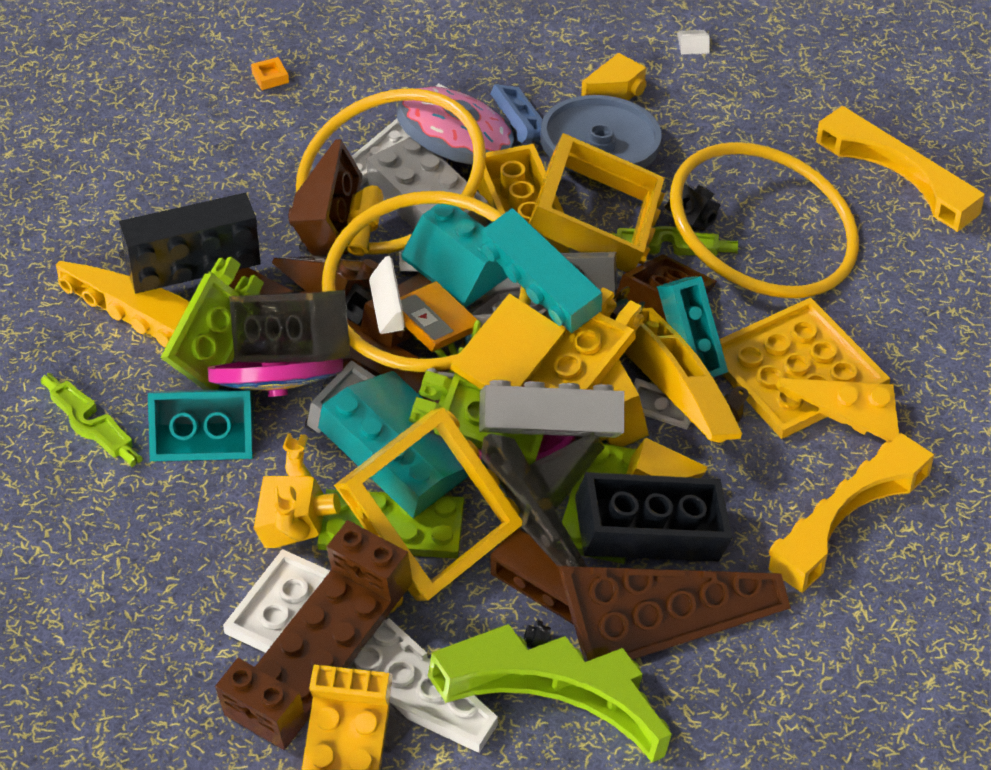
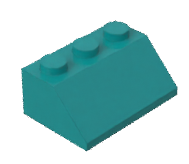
[401,204,508,308]
[148,389,254,461]

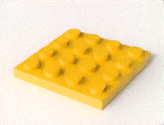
[719,297,891,439]

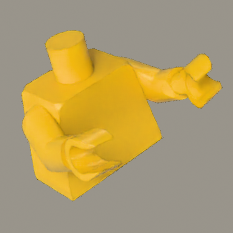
[254,433,341,548]

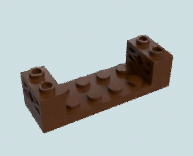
[215,520,413,750]

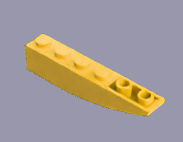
[56,261,190,348]
[624,308,742,443]

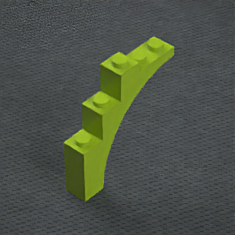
[428,624,672,763]

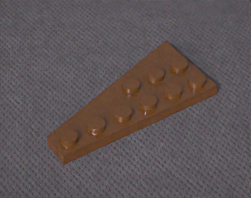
[558,566,791,662]

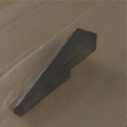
[481,433,587,567]

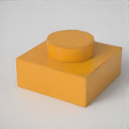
[251,57,289,90]

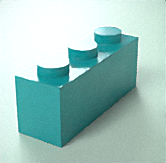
[657,276,728,377]

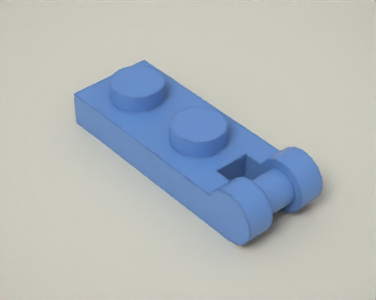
[490,84,543,145]

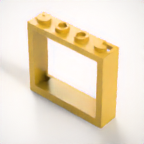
[529,133,665,272]
[334,407,524,601]

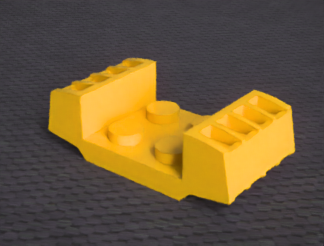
[302,665,393,770]

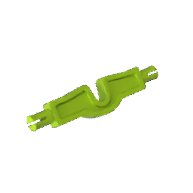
[610,226,738,256]
[41,373,143,467]

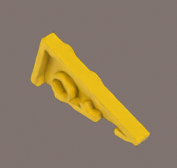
[776,378,899,442]

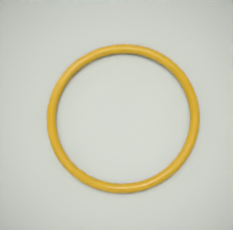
[296,88,486,255]
[670,142,859,299]
[322,191,531,372]

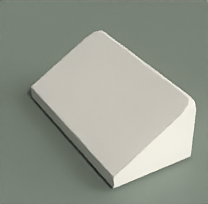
[369,256,405,334]
[634,378,691,430]

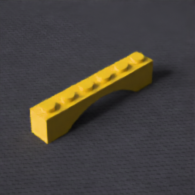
[816,105,985,232]
[768,433,934,593]

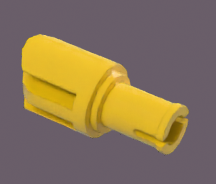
[347,185,384,256]

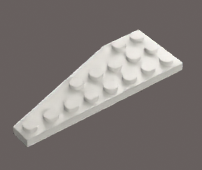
[223,549,498,753]

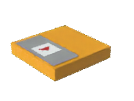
[400,281,477,352]

